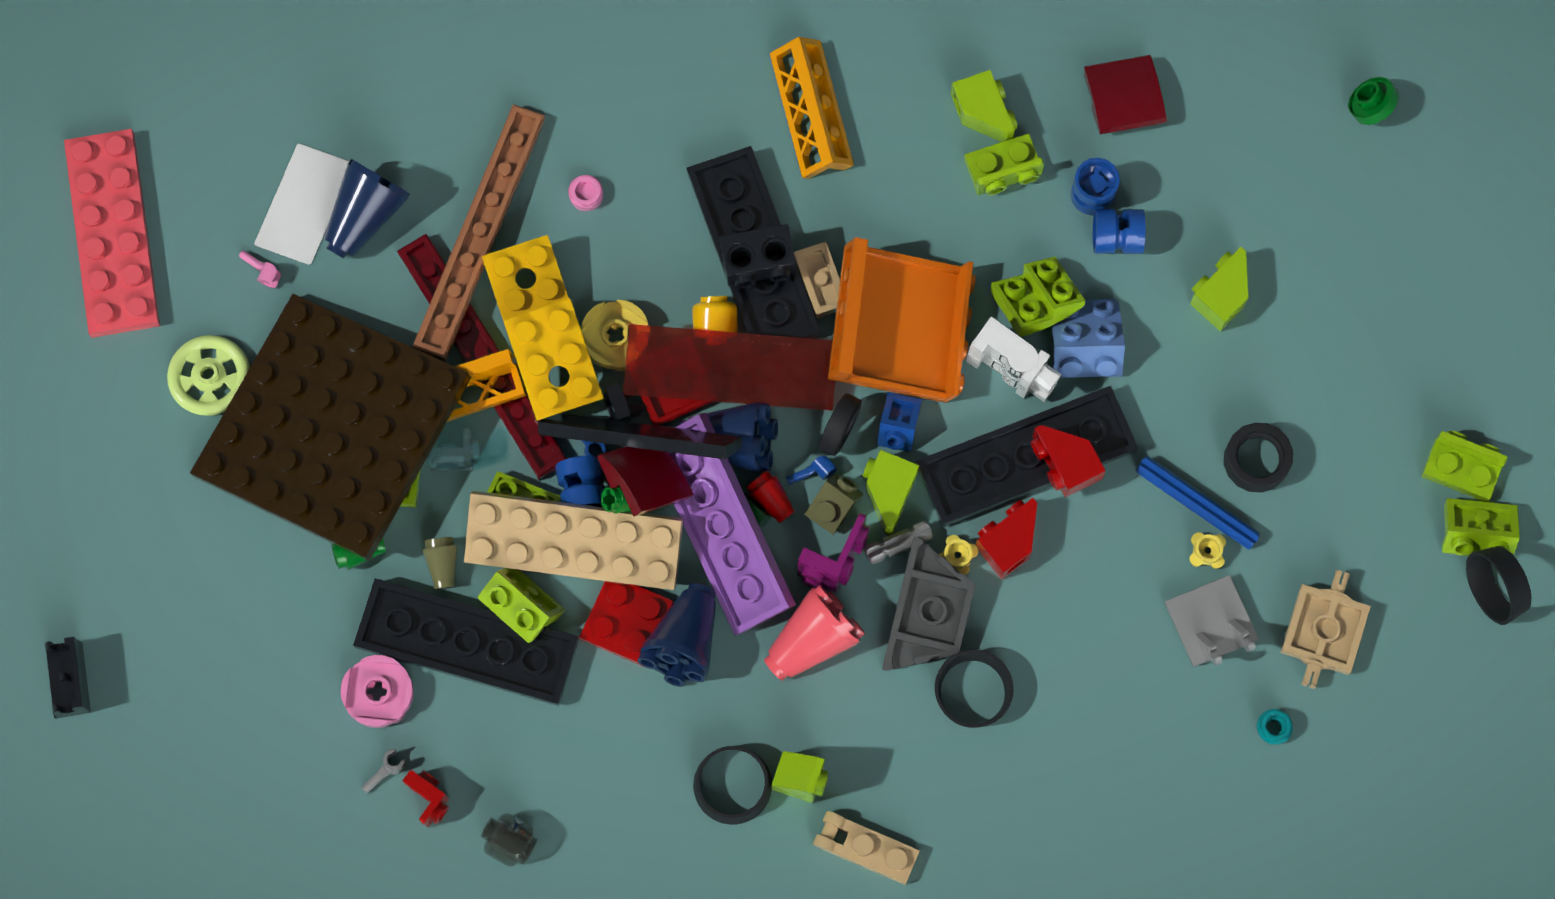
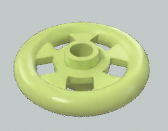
[167,335,250,416]

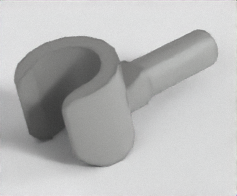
[361,749,405,793]

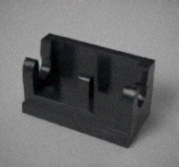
[45,636,91,719]

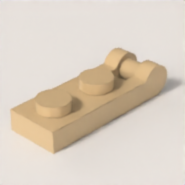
[813,811,920,885]

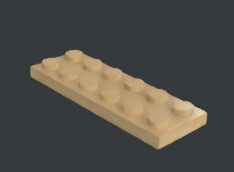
[464,491,683,590]

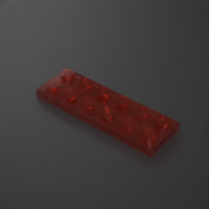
[623,324,835,411]

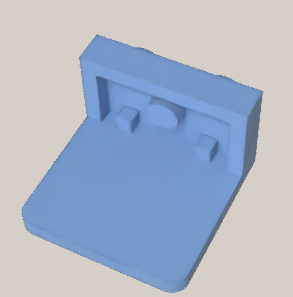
[1051,299,1125,378]

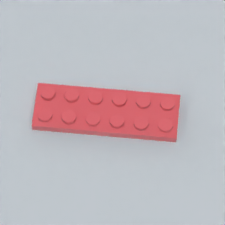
[64,129,160,338]

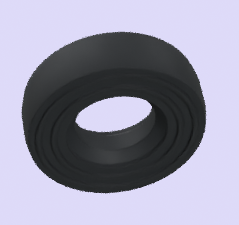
[819,393,862,456]

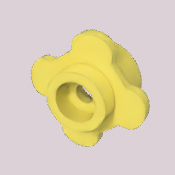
[1189,532,1226,569]
[939,535,978,575]

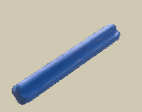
[1136,456,1260,549]

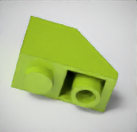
[950,70,1017,142]
[1190,247,1249,332]
[772,751,829,803]

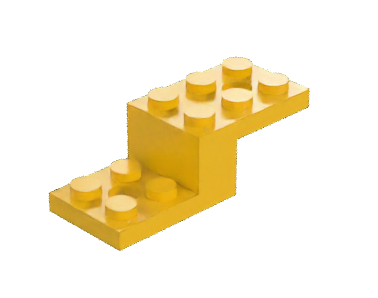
[482,235,604,421]

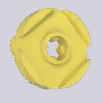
[581,300,651,371]

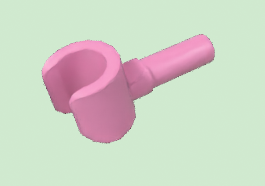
[239,250,281,288]

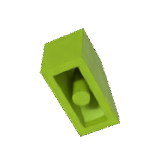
[862,450,919,536]

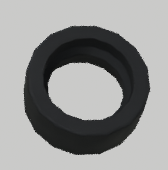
[1224,422,1293,493]

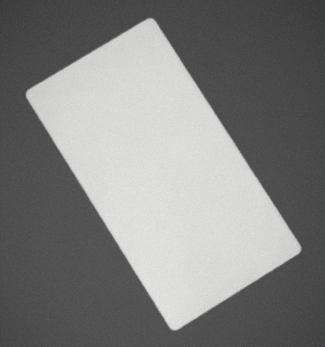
[254,144,350,265]

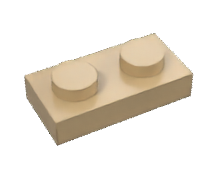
[794,241,840,319]

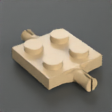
[1280,570,1371,689]

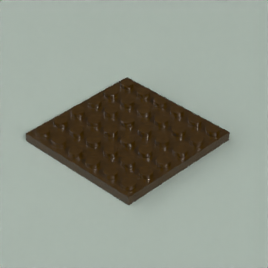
[190,294,472,561]

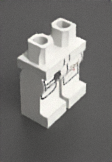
[966,317,1061,402]

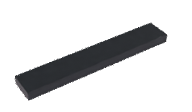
[538,413,742,459]

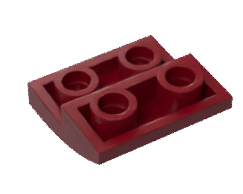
[1084,55,1167,135]
[597,446,694,517]

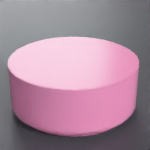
[568,175,603,211]

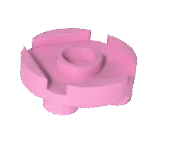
[341,655,414,728]

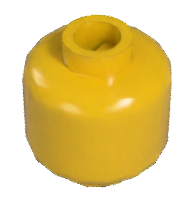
[692,296,738,346]

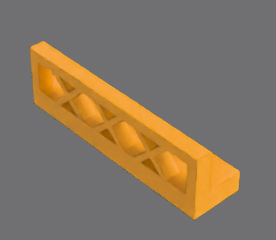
[770,36,854,179]
[447,349,527,422]

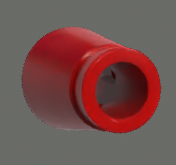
[746,470,796,524]

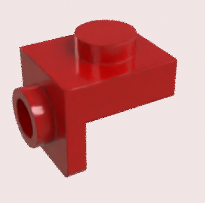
[402,770,449,828]

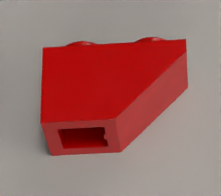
[1030,425,1106,498]
[976,498,1037,580]

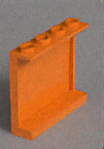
[828,237,976,403]

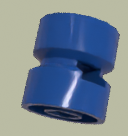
[1071,158,1120,216]
[1092,209,1146,254]
[555,455,605,507]

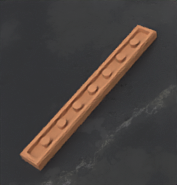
[412,104,545,362]

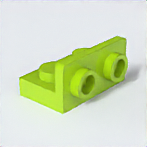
[964,133,1044,196]
[1421,430,1508,502]
[1442,498,1520,556]
[478,568,565,643]

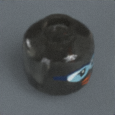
[480,813,537,867]

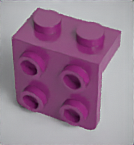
[797,513,870,593]

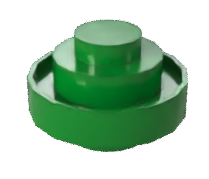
[1348,77,1399,125]

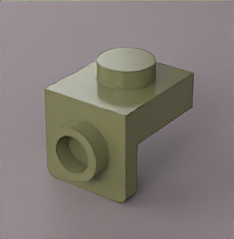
[804,474,864,535]

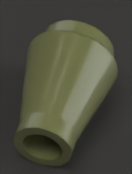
[422,537,457,589]

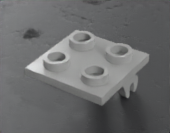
[1164,575,1259,667]

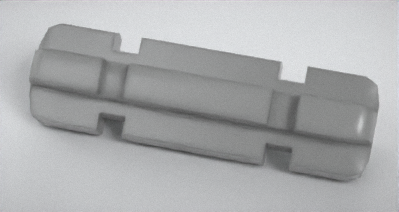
[865,521,933,564]

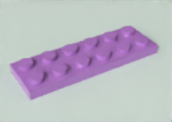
[668,412,796,636]

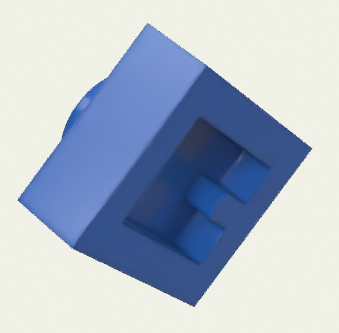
[877,392,922,452]

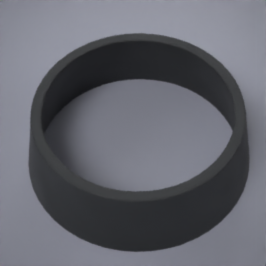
[1466,546,1532,625]
[935,649,1014,728]
[693,746,772,825]

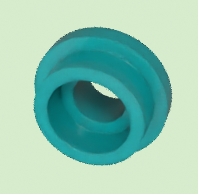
[1256,709,1293,745]

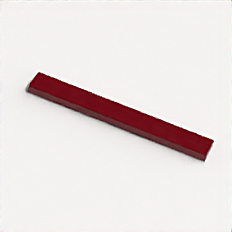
[397,234,567,481]

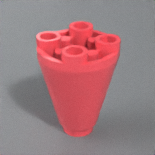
[764,585,865,681]

